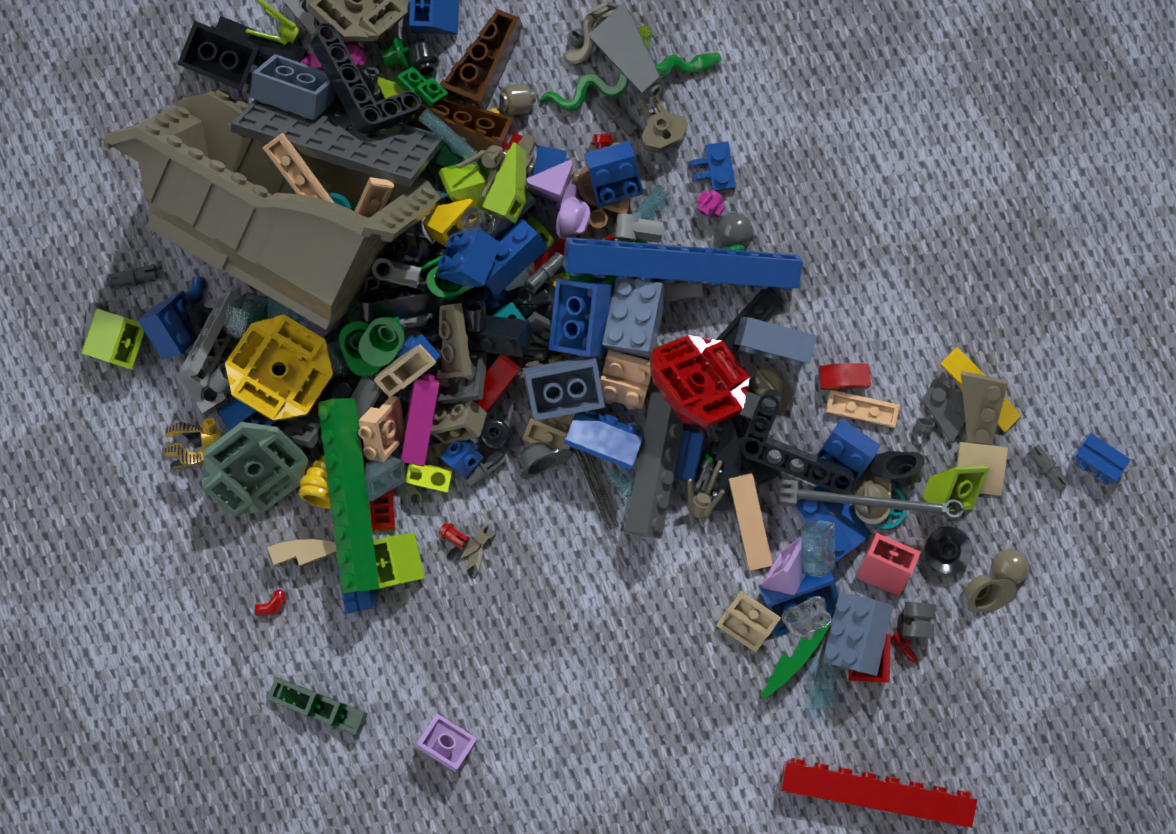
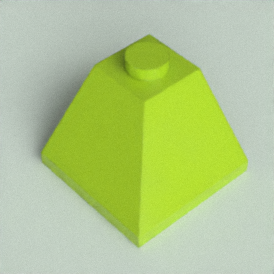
[922,466,989,511]

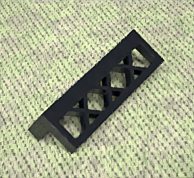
[211,16,307,63]

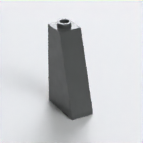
[588,3,664,100]

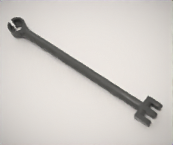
[779,480,964,521]

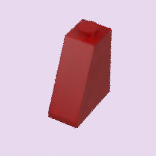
[474,354,522,413]

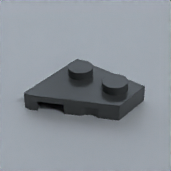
[438,352,488,405]

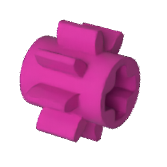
[697,189,725,219]

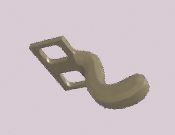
[563,1,619,65]

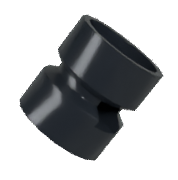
[387,232,432,267]

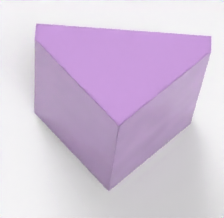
[526,160,573,204]
[760,535,814,595]
[415,714,477,772]

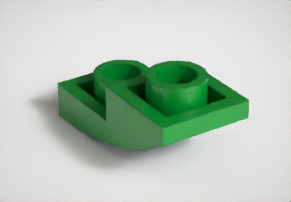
[394,66,448,106]

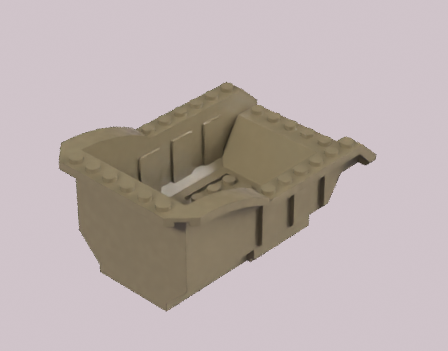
[104,89,441,330]

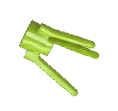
[246,0,301,45]

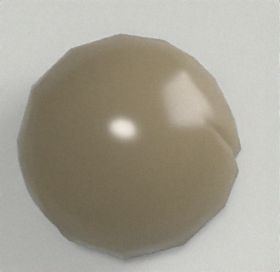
[992,549,1030,585]

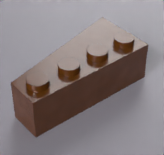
[440,9,523,110]
[413,98,513,155]

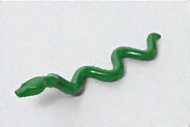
[540,53,722,111]

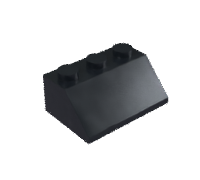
[177,20,260,94]

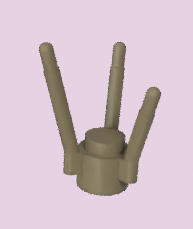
[457,145,504,198]
[686,460,725,518]

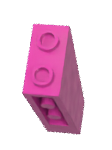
[400,373,439,466]

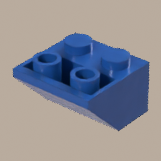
[409,0,460,35]
[584,141,644,207]
[435,229,501,287]
[138,290,196,360]
[217,398,281,431]
[816,419,881,487]

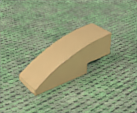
[374,344,436,398]
[267,539,337,566]

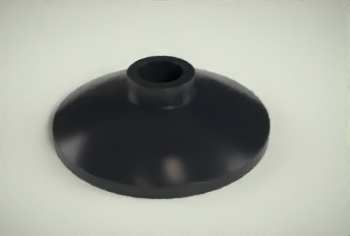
[924,526,973,574]

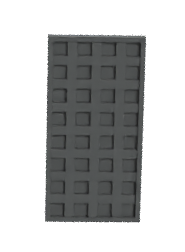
[231,99,444,187]

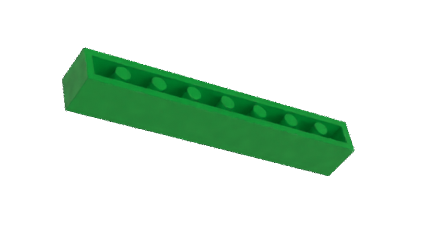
[318,398,379,594]

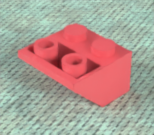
[855,533,921,597]

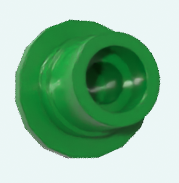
[381,36,410,68]

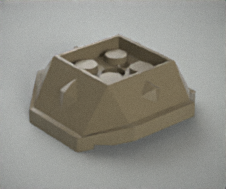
[306,0,408,42]

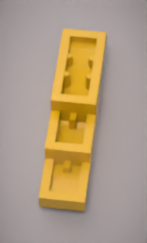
[939,347,1021,433]

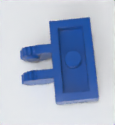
[689,141,736,191]

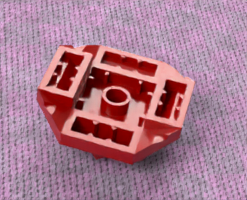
[650,335,750,428]

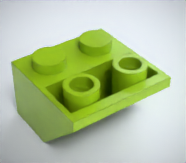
[439,161,495,214]
[81,308,145,370]
[373,532,425,590]

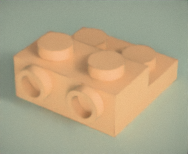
[600,350,651,410]
[358,396,405,463]

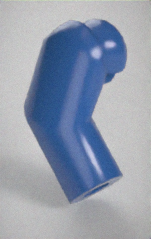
[185,277,204,305]

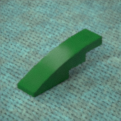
[760,620,831,699]

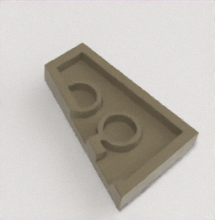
[437,303,472,379]
[960,371,1008,446]

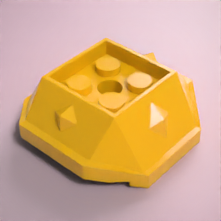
[225,314,333,421]

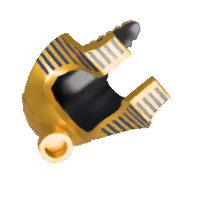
[164,418,223,469]

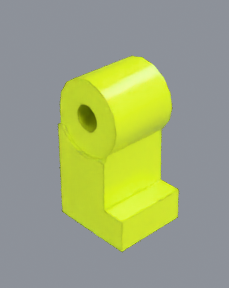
[405,463,452,492]

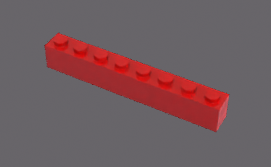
[780,758,977,828]

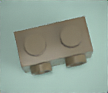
[431,401,487,445]

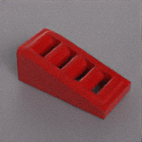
[369,481,396,531]

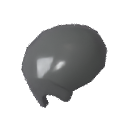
[716,213,754,247]

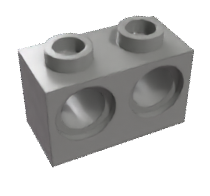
[177,361,230,415]

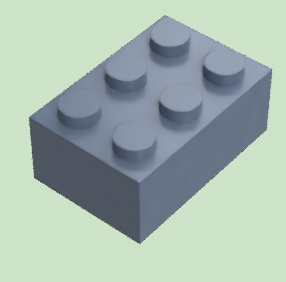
[250,54,336,120]
[602,278,667,359]
[734,317,817,367]
[524,357,605,421]
[822,592,894,676]

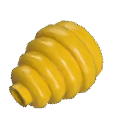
[299,454,331,509]

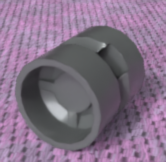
[902,602,936,638]

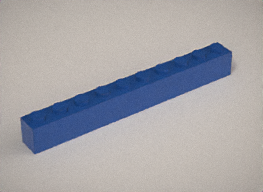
[563,237,803,291]

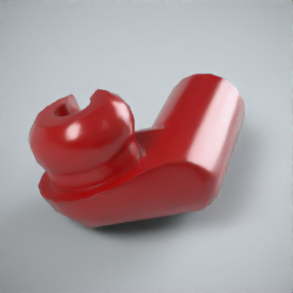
[255,590,287,616]

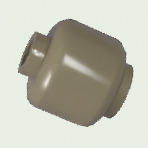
[499,83,536,116]

